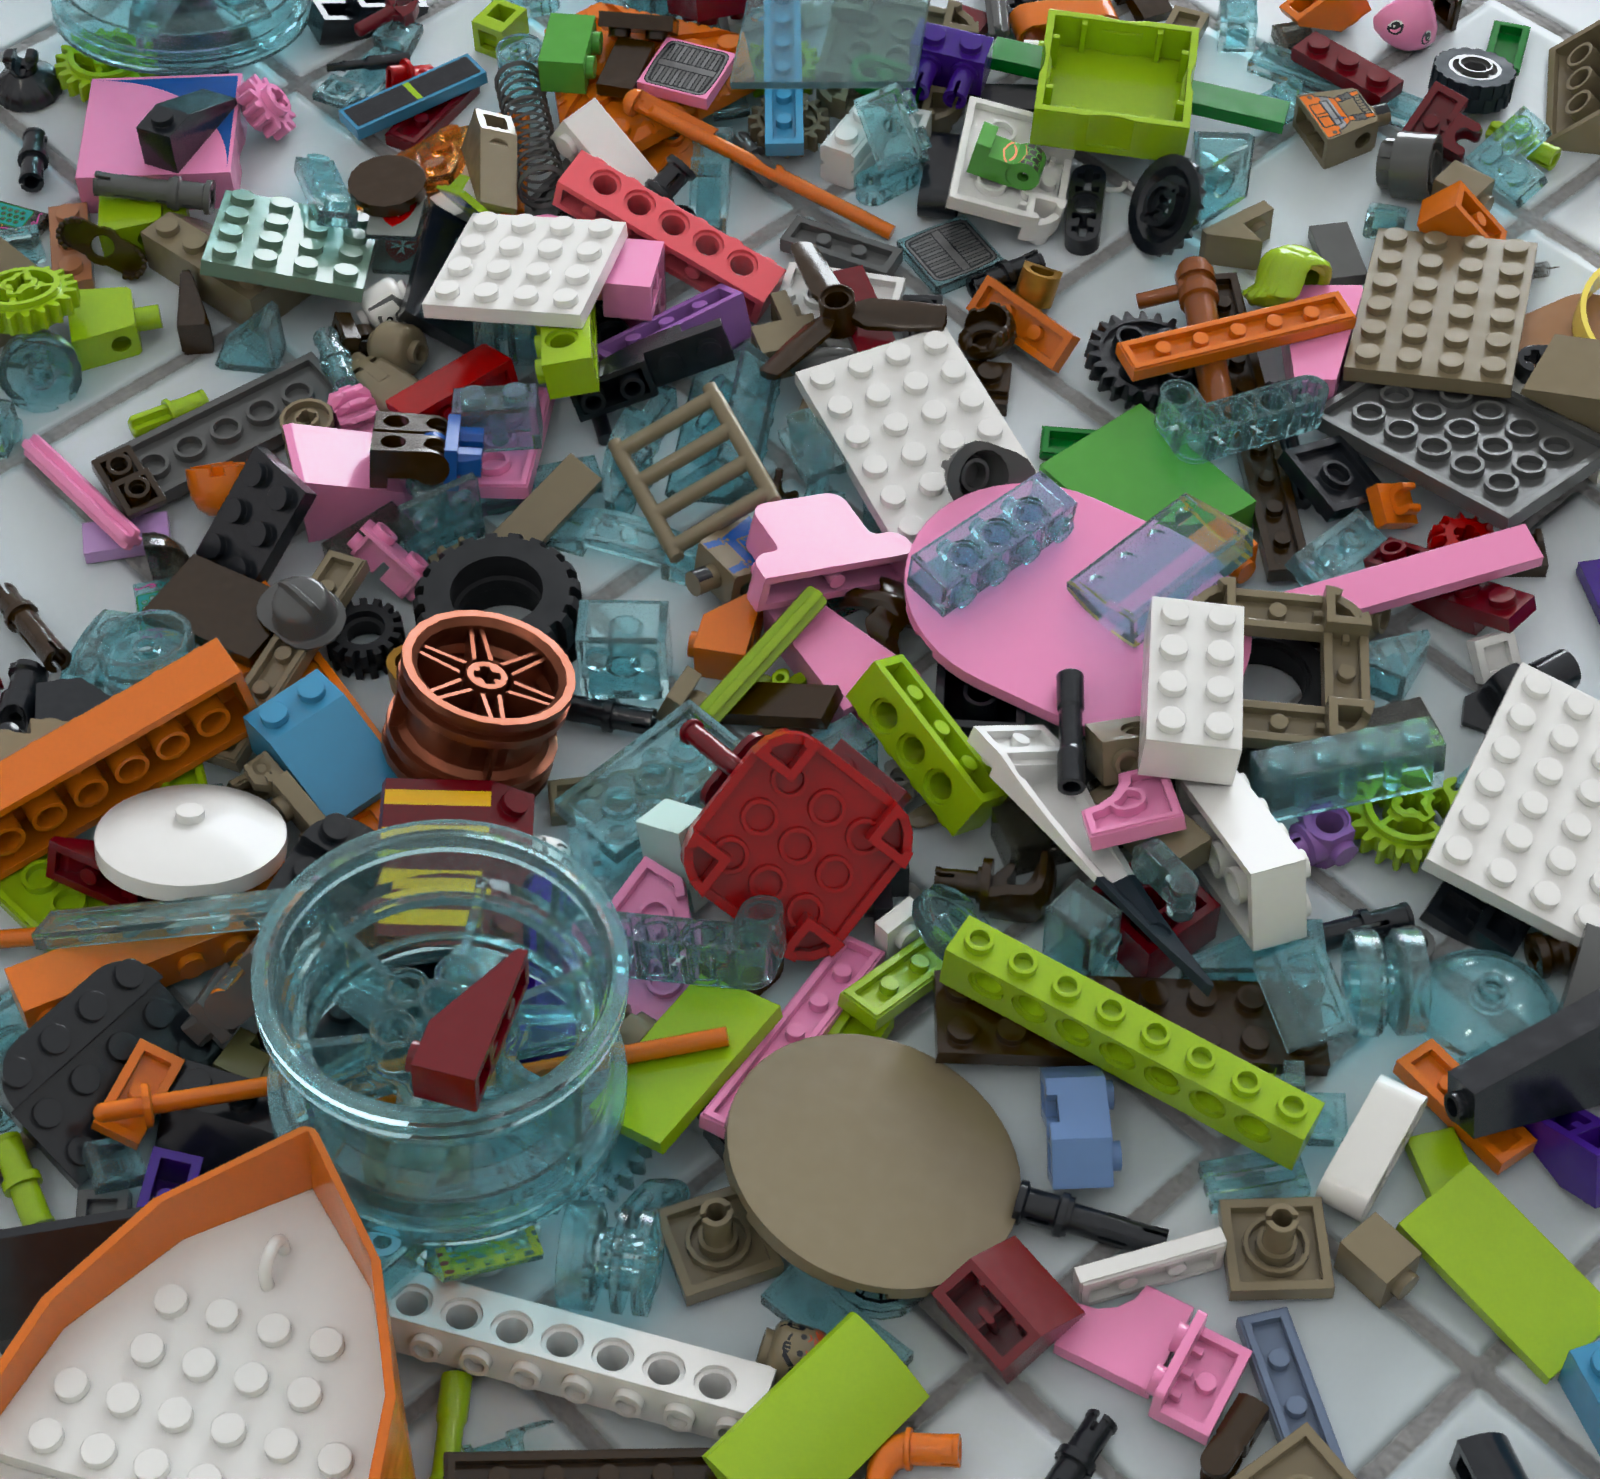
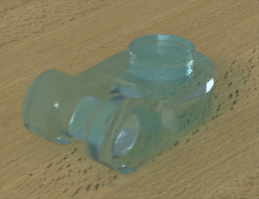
[1131,837,1199,922]

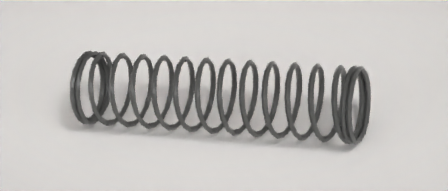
[494,60,564,209]

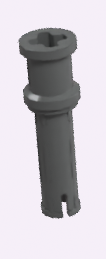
[93,171,216,215]

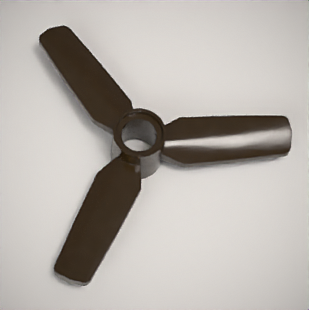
[759,241,947,380]

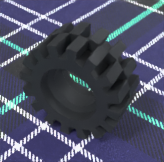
[326,598,406,680]

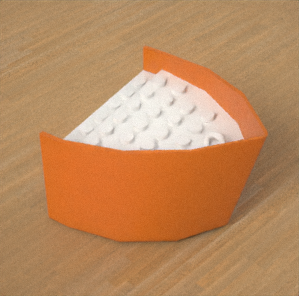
[0,1126,416,1479]

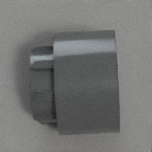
[1376,131,1444,200]

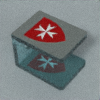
[365,193,429,275]

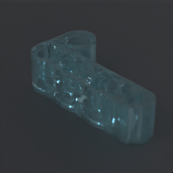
[1154,375,1329,464]
[586,895,787,990]

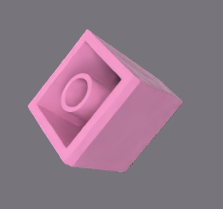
[282,423,413,543]

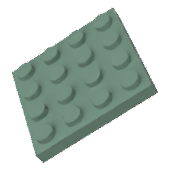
[200,189,378,303]

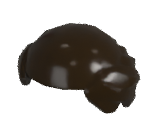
[958,302,1017,361]

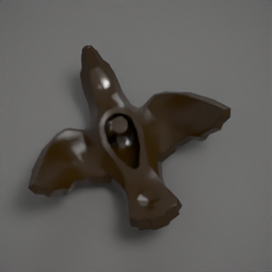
[838,576,913,655]

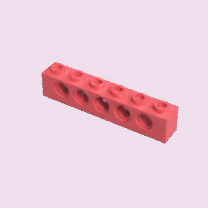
[552,150,786,324]

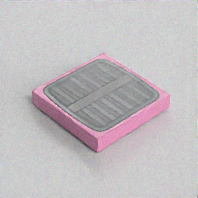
[637,37,737,110]

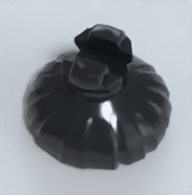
[0,48,63,112]

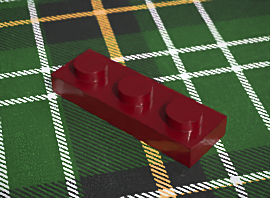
[1290,31,1404,105]

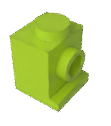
[471,0,529,62]

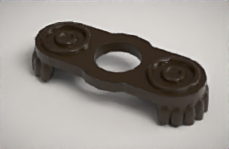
[56,216,147,281]

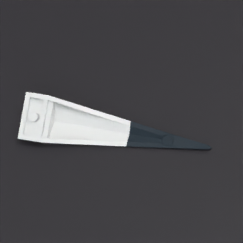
[967,725,1214,997]

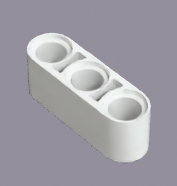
[1315,1074,1428,1223]

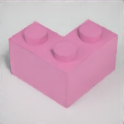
[597,238,666,328]

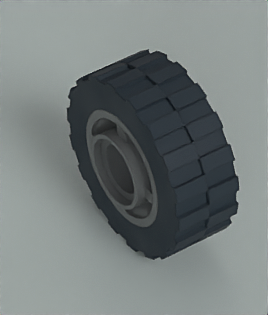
[1428,47,1517,115]

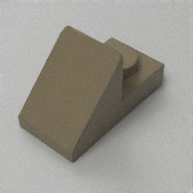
[1199,200,1274,270]

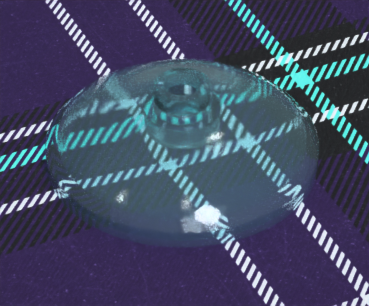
[1411,949,1558,1065]

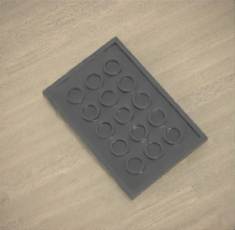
[1309,382,1600,530]

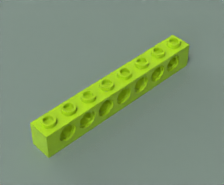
[939,915,1325,1171]

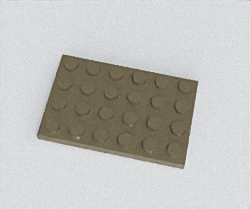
[1343,227,1538,398]

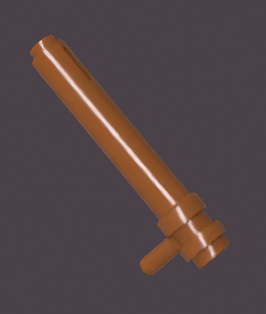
[1136,256,1238,436]

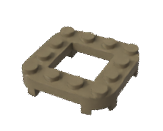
[1192,577,1375,755]

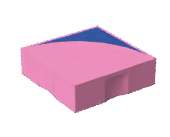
[75,73,248,213]

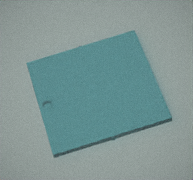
[730,0,930,90]

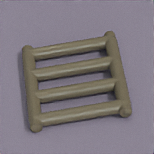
[607,382,782,563]

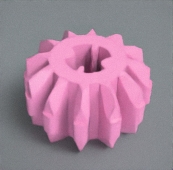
[327,383,379,432]

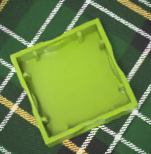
[1030,9,1200,160]

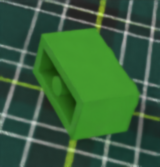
[538,13,603,94]

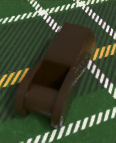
[1200,1393,1269,1479]

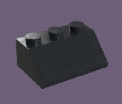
[155,1059,330,1175]

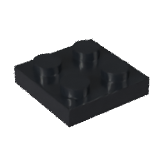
[1277,435,1382,523]

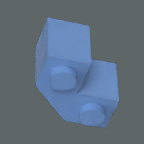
[1040,1065,1122,1190]

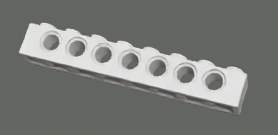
[381,1261,777,1440]

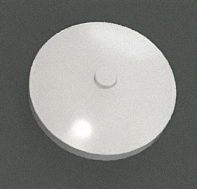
[94,784,287,902]

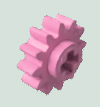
[236,74,296,141]

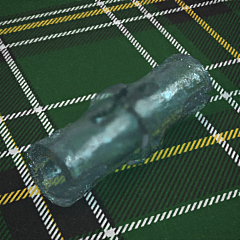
[313,326,359,392]

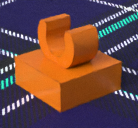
[1366,482,1422,529]

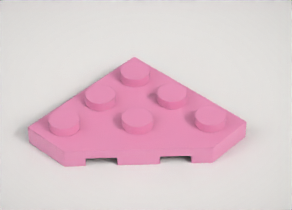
[576,856,700,1020]

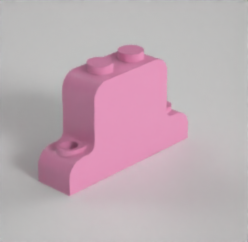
[746,493,912,612]

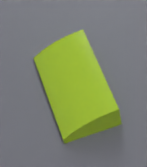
[701,1312,930,1479]

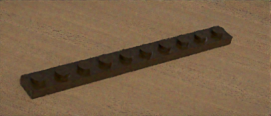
[1215,272,1312,582]

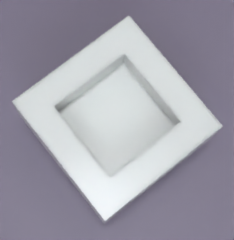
[1466,631,1521,684]
[874,896,923,960]

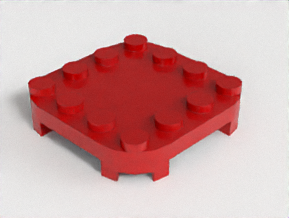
[680,728,913,962]

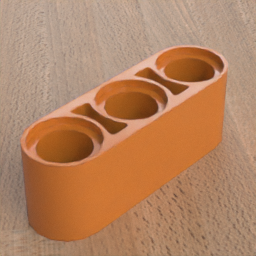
[1009,0,1119,42]

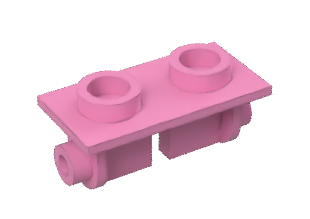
[346,519,429,602]

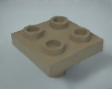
[653,1186,784,1306]
[1217,1197,1335,1301]

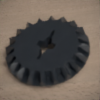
[1128,154,1207,257]

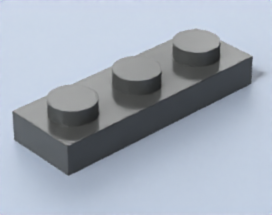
[780,215,903,276]

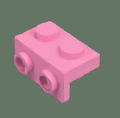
[1145,1309,1253,1446]

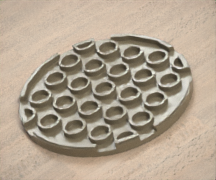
[723,1034,1021,1299]

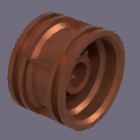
[381,610,576,797]

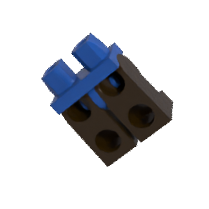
[370,411,484,489]

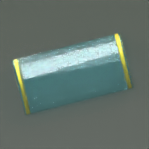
[1067,492,1253,648]

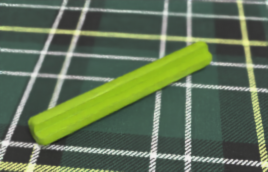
[697,586,827,726]

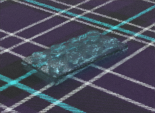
[554,699,741,864]

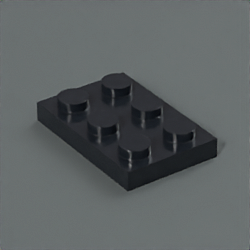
[195,446,317,582]

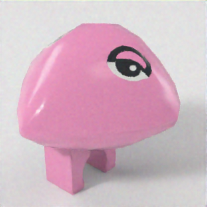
[1373,0,1438,51]

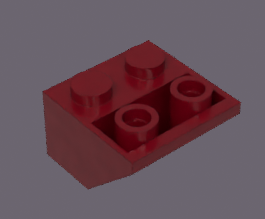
[931,1235,1085,1385]

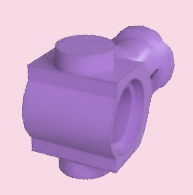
[1289,798,1358,869]

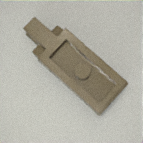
[243,750,326,839]

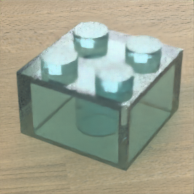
[575,600,673,700]

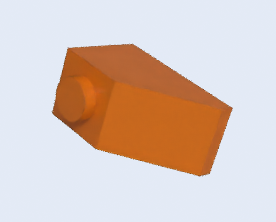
[1279,0,1371,32]
[1417,180,1507,240]
[687,593,764,680]

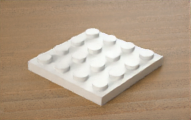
[422,211,628,329]

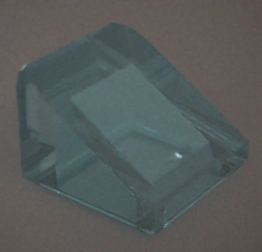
[1363,202,1409,239]

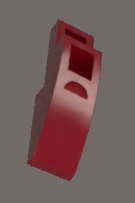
[1363,537,1537,636]

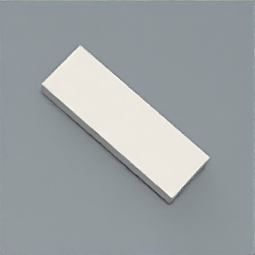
[1071,1227,1227,1306]

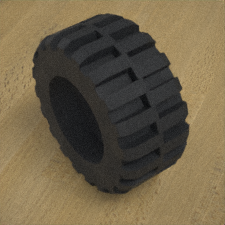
[413,533,585,663]

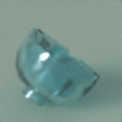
[0,329,82,413]

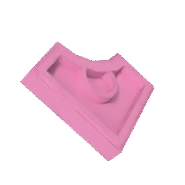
[1081,769,1186,851]
[1053,1285,1194,1399]

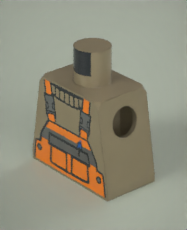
[1292,88,1391,169]

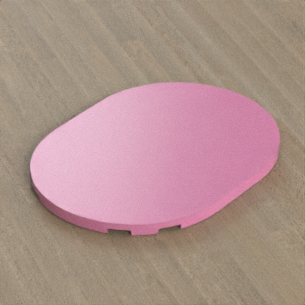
[903,483,1252,736]

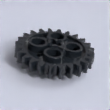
[1084,311,1201,417]

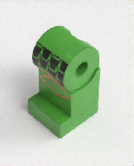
[966,121,1046,191]

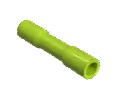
[429,1370,473,1479]

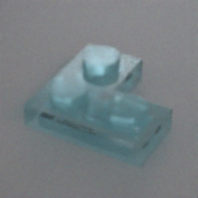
[1466,106,1552,209]

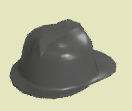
[941,440,1038,501]
[256,576,347,650]

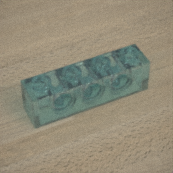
[907,470,1078,617]

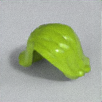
[1242,244,1332,308]

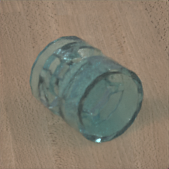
[496,33,547,104]

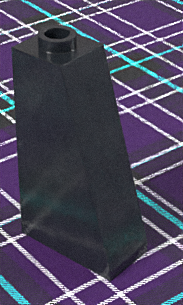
[1444,989,1600,1139]

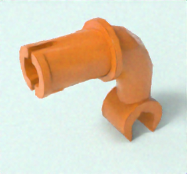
[865,1427,962,1479]

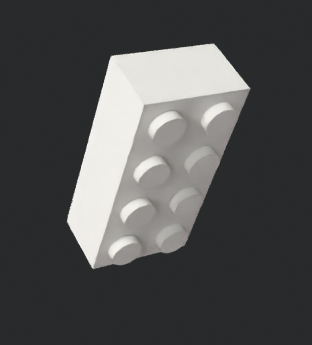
[1138,596,1245,786]
[1175,771,1312,952]

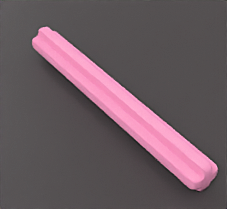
[21,434,142,550]

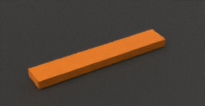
[1115,291,1357,382]

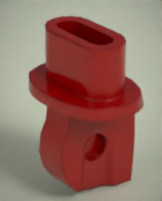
[385,58,433,89]

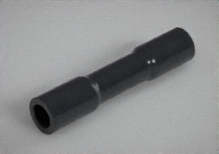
[1056,668,1086,796]

